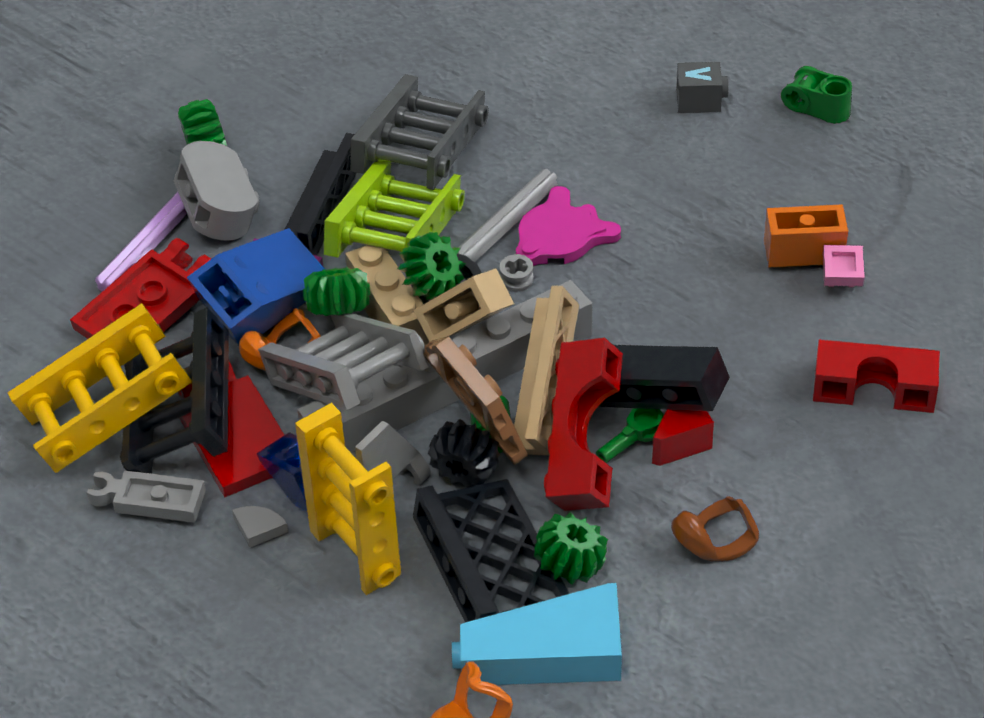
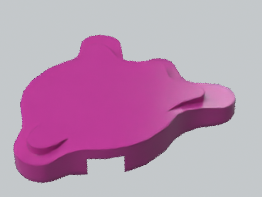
[516,186,621,266]

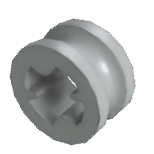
[499,254,534,292]

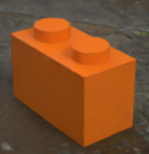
[764,204,848,267]

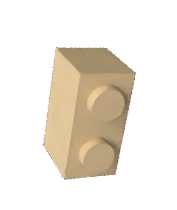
[413,269,514,342]

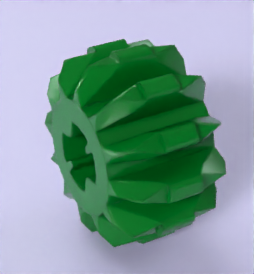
[178,99,227,146]
[397,232,466,300]
[303,267,371,316]
[534,512,608,585]

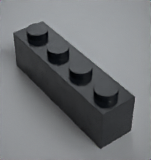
[598,345,730,411]

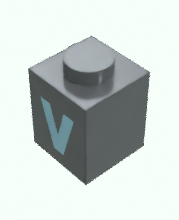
[676,62,728,113]

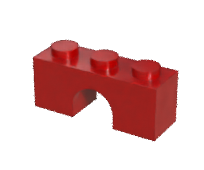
[813,339,940,413]

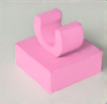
[823,245,865,287]

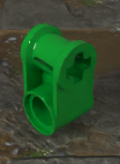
[781,66,852,124]

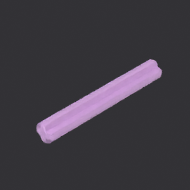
[95,192,187,292]

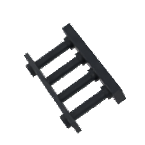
[120,307,229,474]

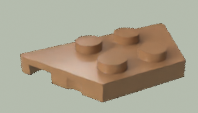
[424,336,528,465]

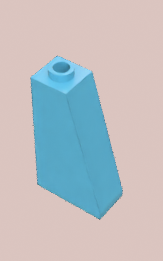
[452,583,622,685]

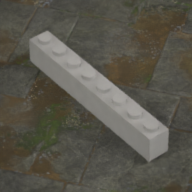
[297,280,592,452]

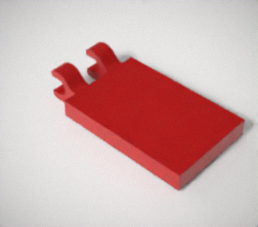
[70,238,211,339]
[178,361,299,498]

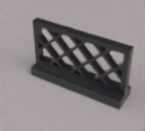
[413,479,569,623]

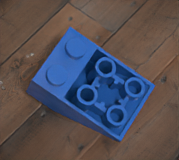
[187,228,325,346]

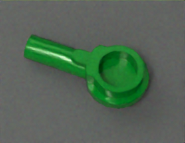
[596,408,664,463]

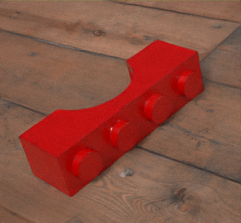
[544,337,623,511]

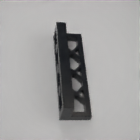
[284,133,357,256]

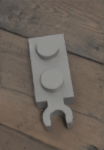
[87,470,206,523]

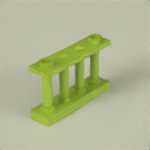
[324,159,465,258]

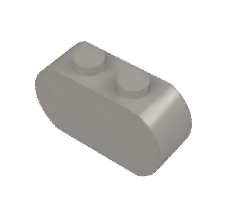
[173,141,259,240]

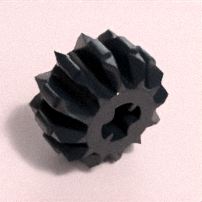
[428,419,500,487]

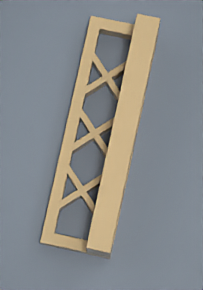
[514,286,579,455]

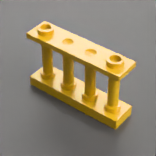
[7,303,192,473]
[295,402,401,595]

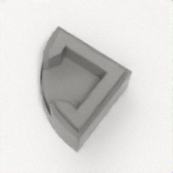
[232,506,288,548]

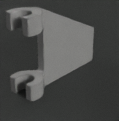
[355,421,431,486]

